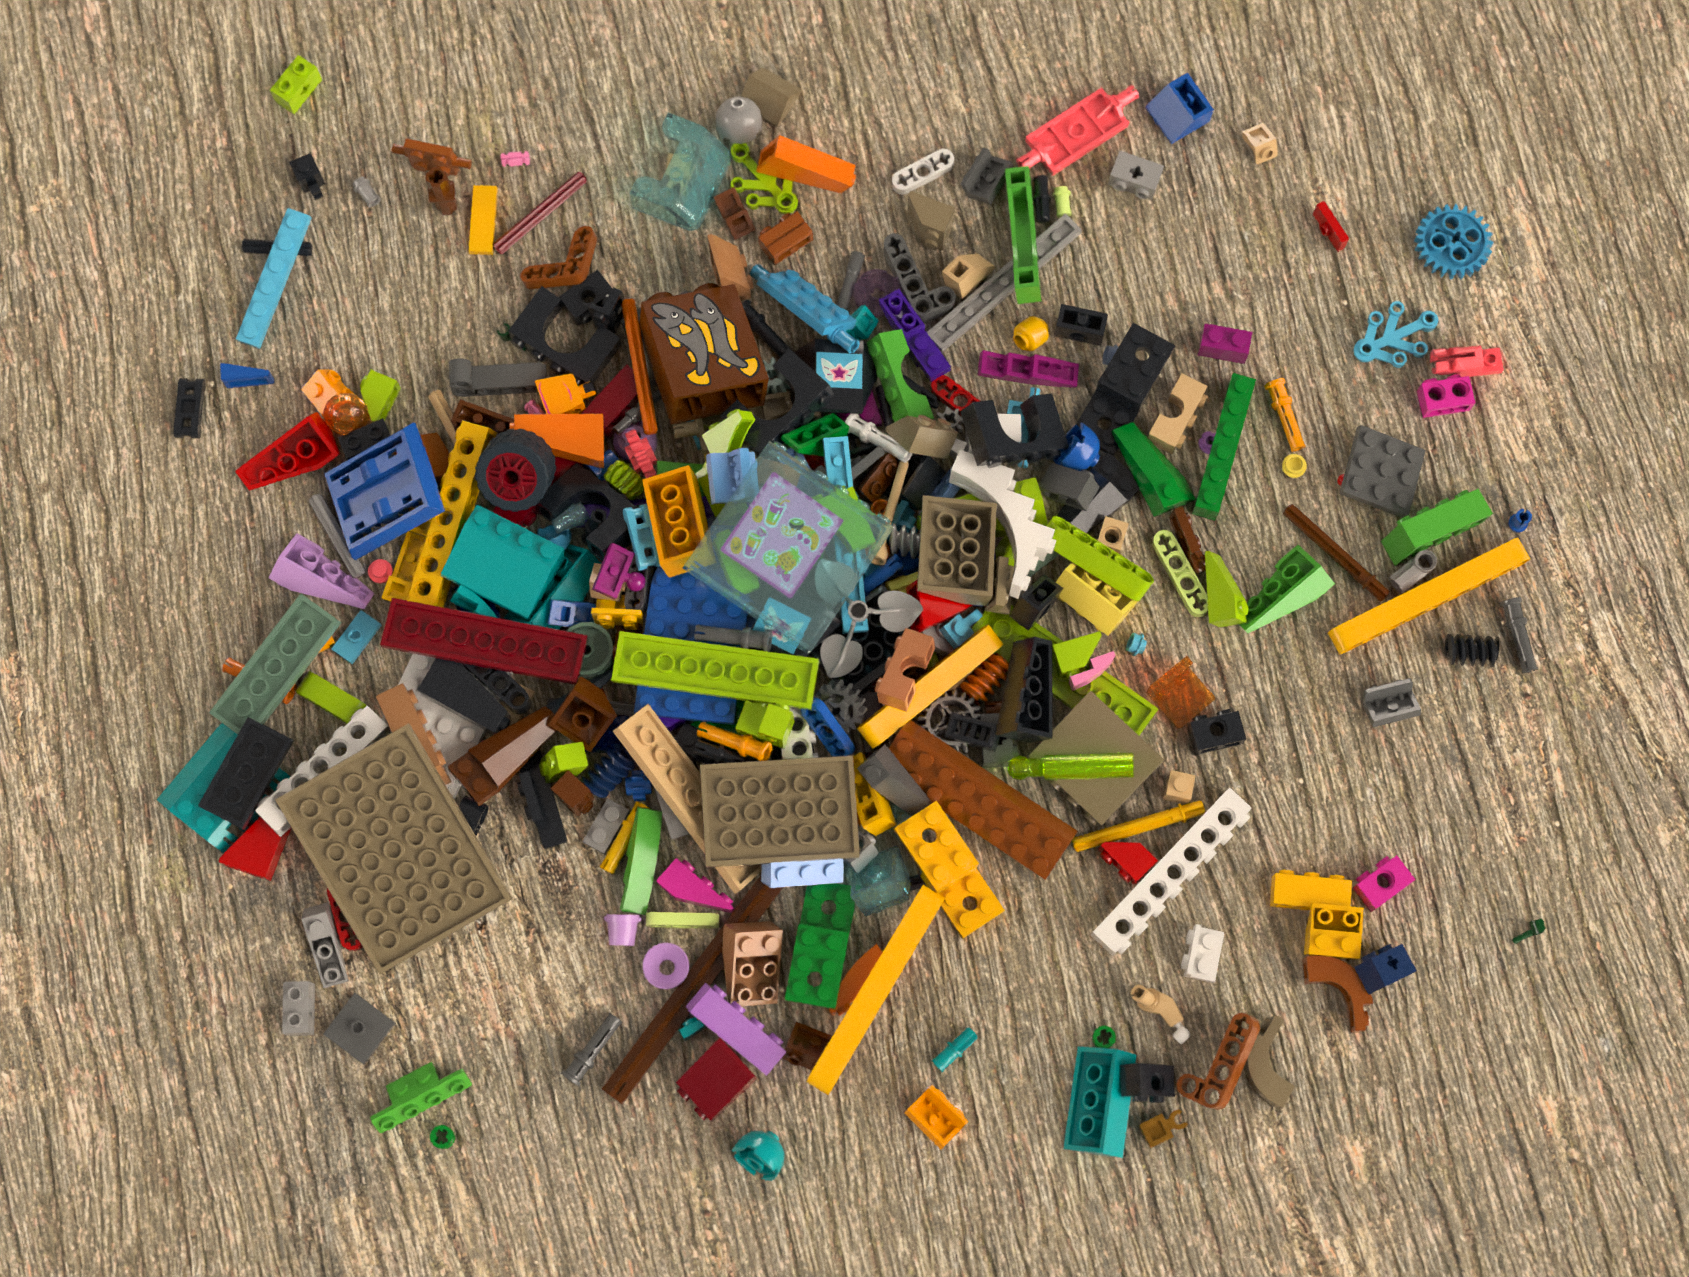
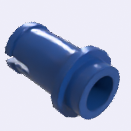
[1508,509,1532,533]

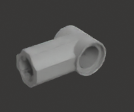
[1388,550,1437,594]

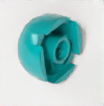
[732,1130,785,1181]

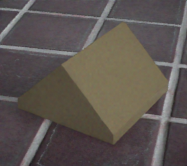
[741,67,802,128]

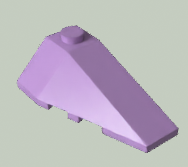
[269,533,375,609]

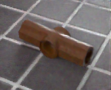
[426,167,457,216]

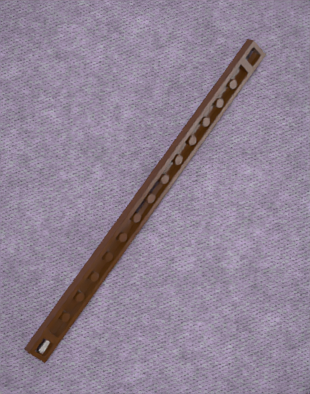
[602,875,784,1105]

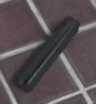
[242,239,313,256]

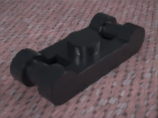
[174,378,206,439]

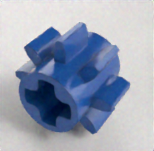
[625,770,652,801]

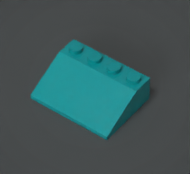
[441,505,564,620]

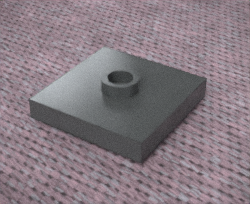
[851,445,885,480]
[323,993,396,1065]

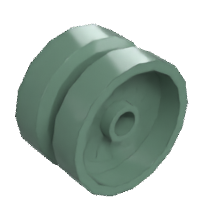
[567,622,614,681]

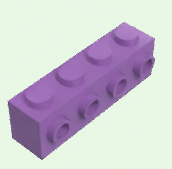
[686,983,786,1076]

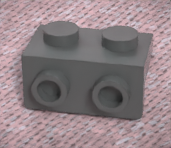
[961,147,1014,204]
[1363,678,1421,727]

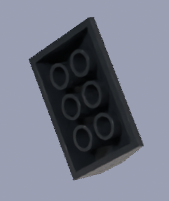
[809,585,922,692]

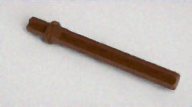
[1283,504,1390,601]

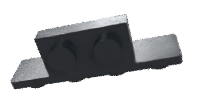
[517,749,568,849]

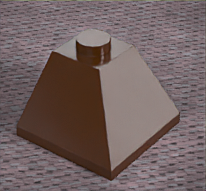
[548,676,617,752]

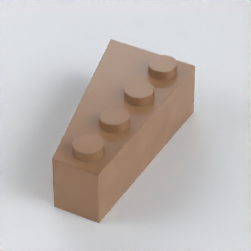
[376,683,452,785]

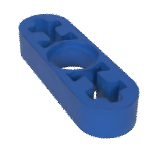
[801,697,855,757]

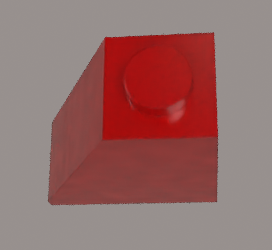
[906,579,973,633]
[218,817,292,881]

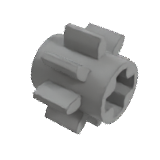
[937,407,964,433]

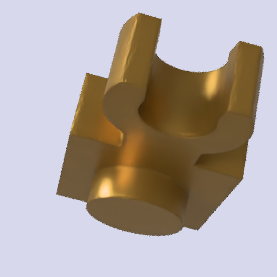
[1138,1109,1188,1149]

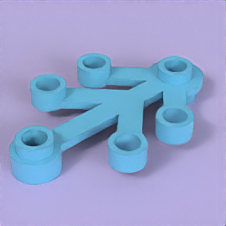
[1353,301,1438,368]

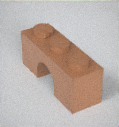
[875,628,935,712]

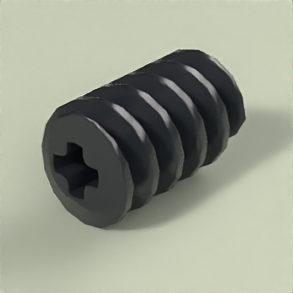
[1444,634,1500,667]

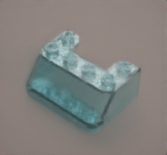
[629,112,731,231]

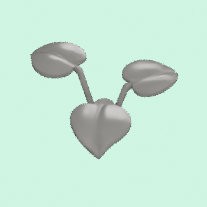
[815,559,923,678]

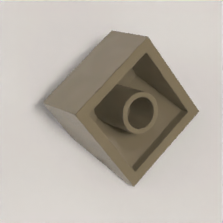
[908,191,955,251]
[885,415,958,459]

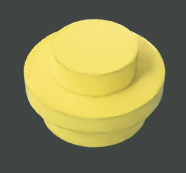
[1282,454,1307,478]

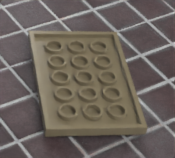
[700,756,860,868]

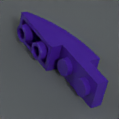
[879,289,951,382]

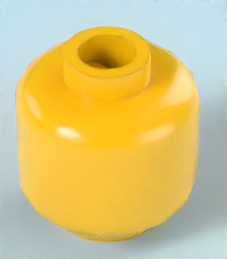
[1013,316,1049,352]

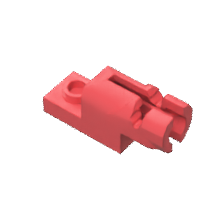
[1430,345,1504,377]

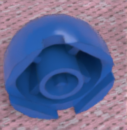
[1054,423,1100,471]

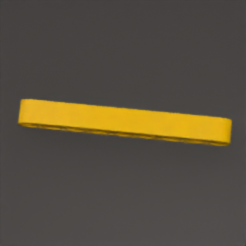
[1327,538,1530,655]
[806,885,945,1095]

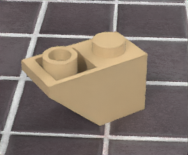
[942,254,995,300]

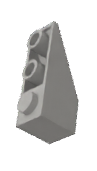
[301,902,349,988]

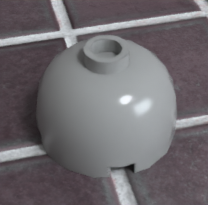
[716,96,762,144]

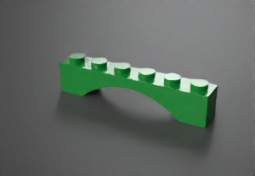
[1192,373,1256,521]

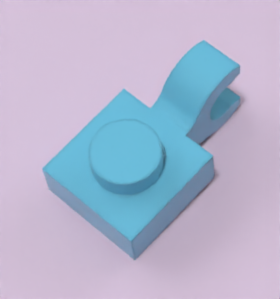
[939,609,983,649]

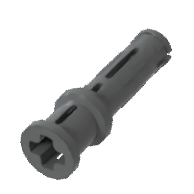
[1499,597,1538,673]
[694,624,773,652]
[560,1013,623,1087]

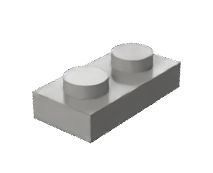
[582,798,630,855]

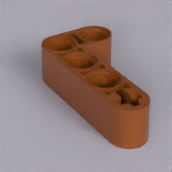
[1177,1013,1260,1110]

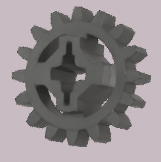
[814,680,867,734]

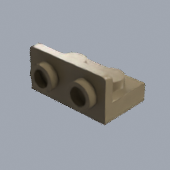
[986,556,1014,614]

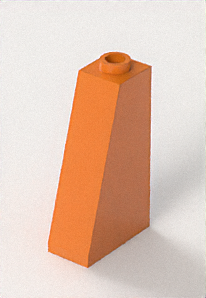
[756,135,856,193]
[510,414,604,468]

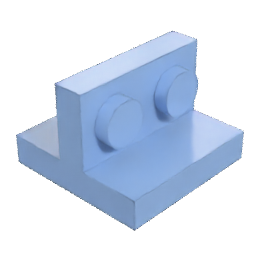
[706,448,759,504]

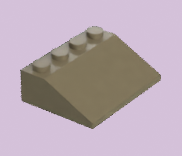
[917,495,997,606]

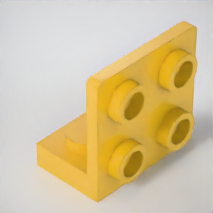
[591,595,644,630]

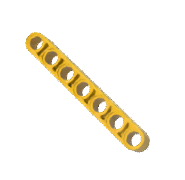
[857,624,1003,749]

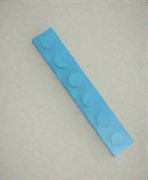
[236,208,312,349]

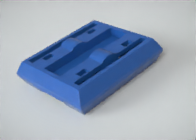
[324,422,445,560]

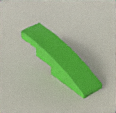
[619,807,662,915]

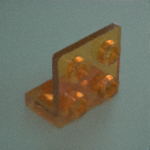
[1146,656,1215,729]

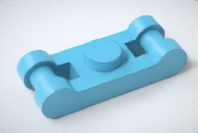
[623,504,660,571]

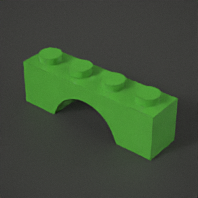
[866,329,934,422]

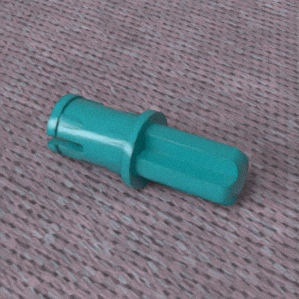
[932,1027,978,1073]

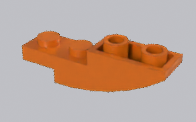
[829,944,883,1016]

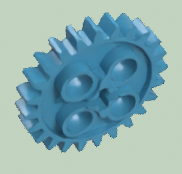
[1414,204,1494,280]

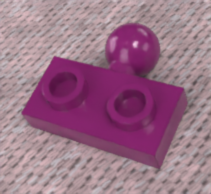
[592,543,646,599]

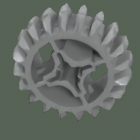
[917,690,981,753]

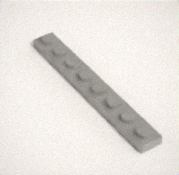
[927,213,1082,353]

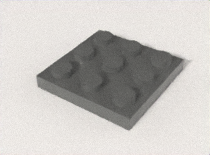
[1339,425,1426,518]

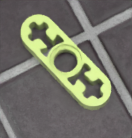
[645,912,719,929]

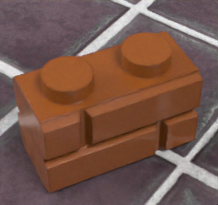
[758,211,813,265]

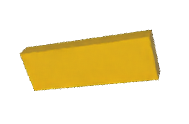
[469,185,498,255]

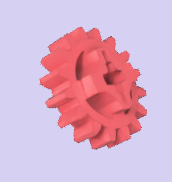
[624,429,658,478]

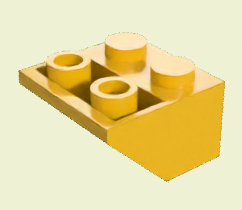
[1304,903,1364,960]

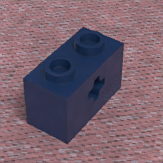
[1354,944,1417,995]

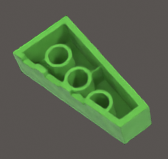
[1381,489,1493,566]

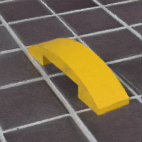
[381,508,432,602]

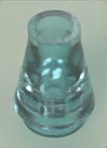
[551,502,589,534]

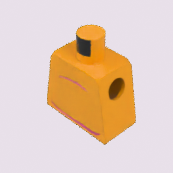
[535,374,596,414]

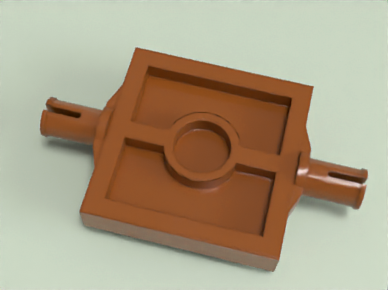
[391,138,472,176]

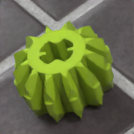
[604,460,644,500]

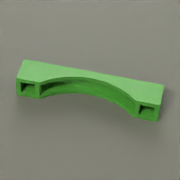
[1005,166,1042,304]

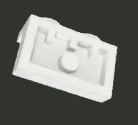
[1181,924,1224,983]

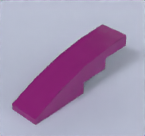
[977,350,1079,388]

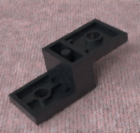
[1076,323,1176,456]

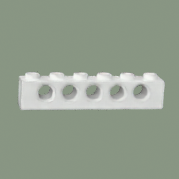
[255,706,391,837]

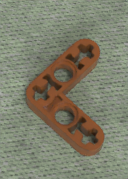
[520,226,597,289]

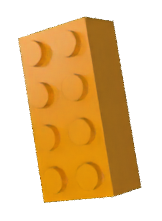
[642,465,716,578]

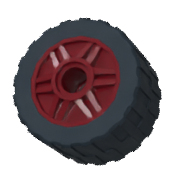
[475,429,556,512]

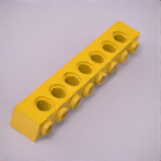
[405,421,497,608]

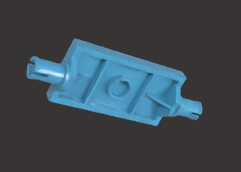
[750,264,860,354]

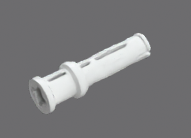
[845,413,913,463]

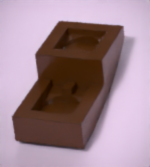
[712,187,756,240]

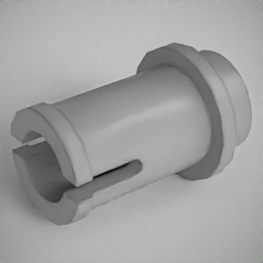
[353,176,381,208]

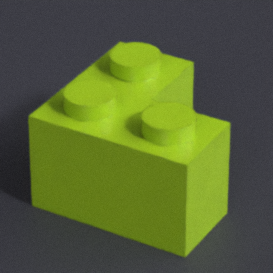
[736,700,795,749]

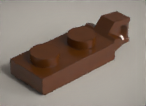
[1169,506,1206,575]

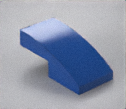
[548,599,596,627]

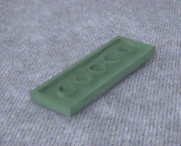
[209,593,341,734]

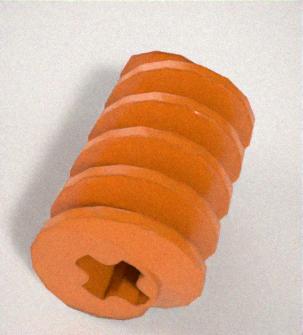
[960,653,1009,706]

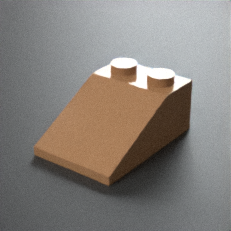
[707,234,754,301]

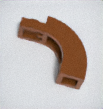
[1302,956,1373,1033]

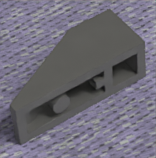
[857,745,932,816]

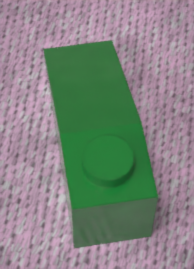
[781,413,850,456]

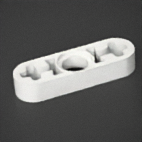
[892,149,954,195]

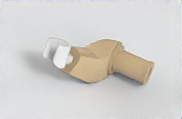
[1131,985,1190,1044]

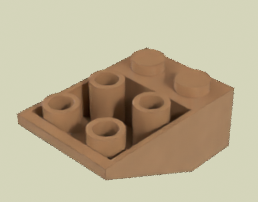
[722,921,783,1006]

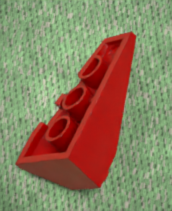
[235,412,340,491]

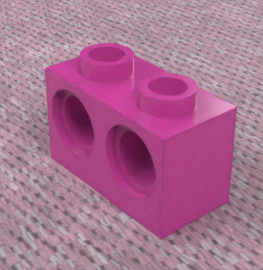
[1417,374,1475,418]

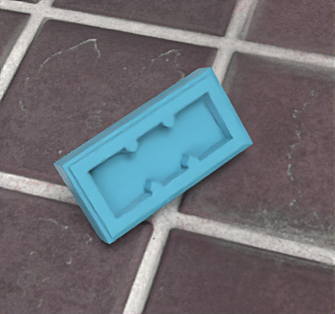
[331,610,382,664]

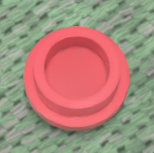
[368,559,393,584]

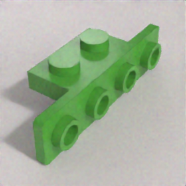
[370,1062,472,1133]

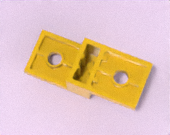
[894,801,1005,939]

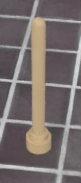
[866,461,909,565]

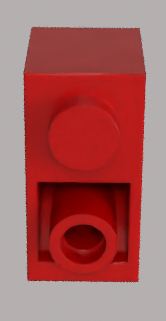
[1098,842,1158,885]

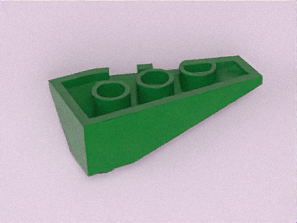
[1111,422,1196,517]

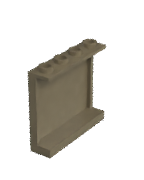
[1029,691,1164,826]

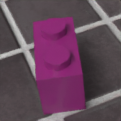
[1197,323,1252,364]

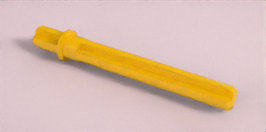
[1072,800,1205,852]

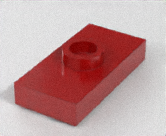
[1313,201,1349,252]

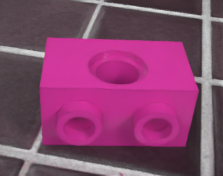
[1353,855,1416,912]

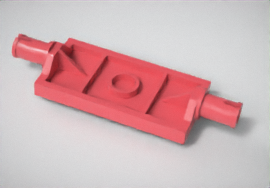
[1016,85,1139,176]

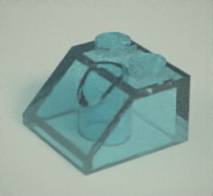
[850,846,911,917]

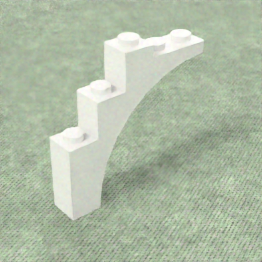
[949,450,1057,599]

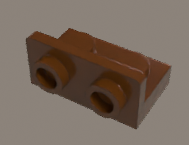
[855,452,899,504]
[782,1021,833,1071]

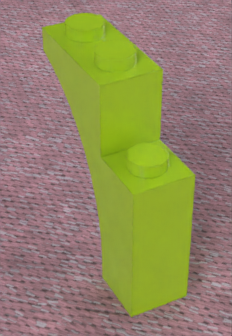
[695,409,755,526]

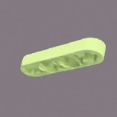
[1152,530,1208,617]

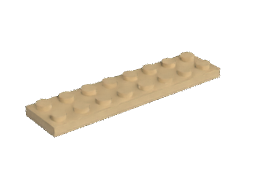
[613,704,761,894]

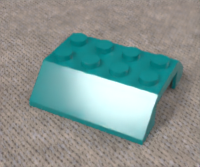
[157,723,291,854]

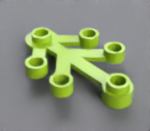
[731,143,798,214]

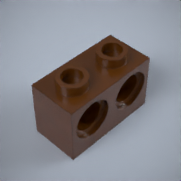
[551,770,595,817]

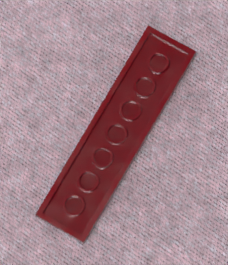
[380,598,588,685]

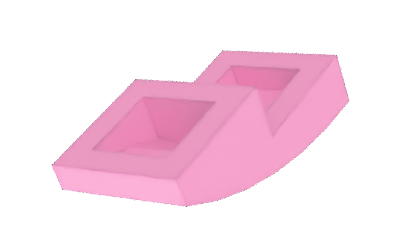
[1069,651,1115,691]

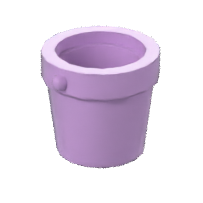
[604,914,641,946]

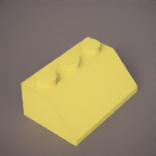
[1056,562,1139,636]

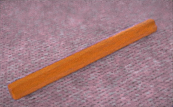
[622,298,658,435]

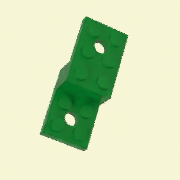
[785,883,858,1010]

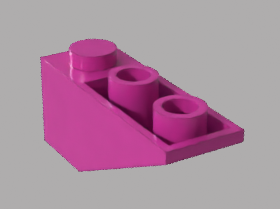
[656,858,734,913]

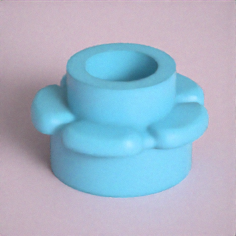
[1126,633,1147,656]

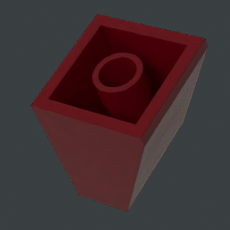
[676,1038,757,1122]

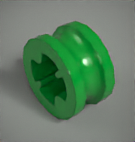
[1092,1026,1116,1048]
[430,1125,455,1149]

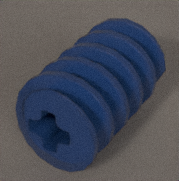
[580,744,636,798]

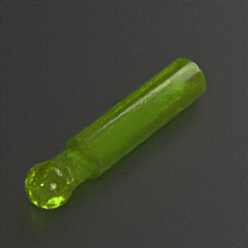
[1008,752,1134,780]

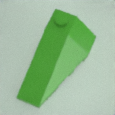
[1239,545,1335,634]

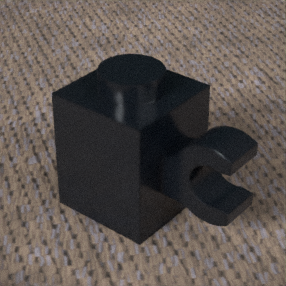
[289,153,325,201]

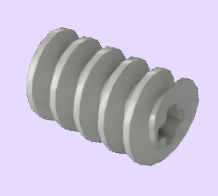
[889,523,920,559]

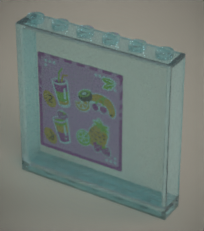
[682,441,894,654]

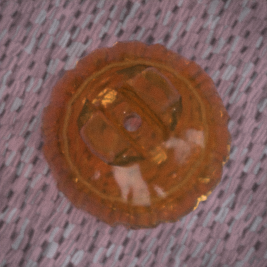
[323,393,370,435]

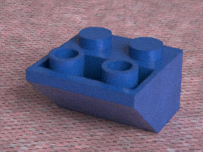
[1145,72,1214,144]

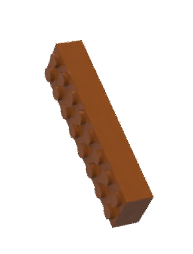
[889,720,1078,880]

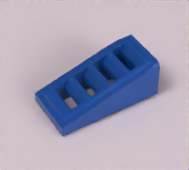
[220,363,274,389]

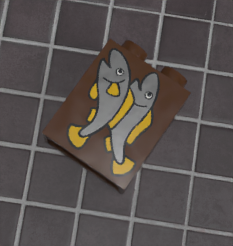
[639,283,769,424]

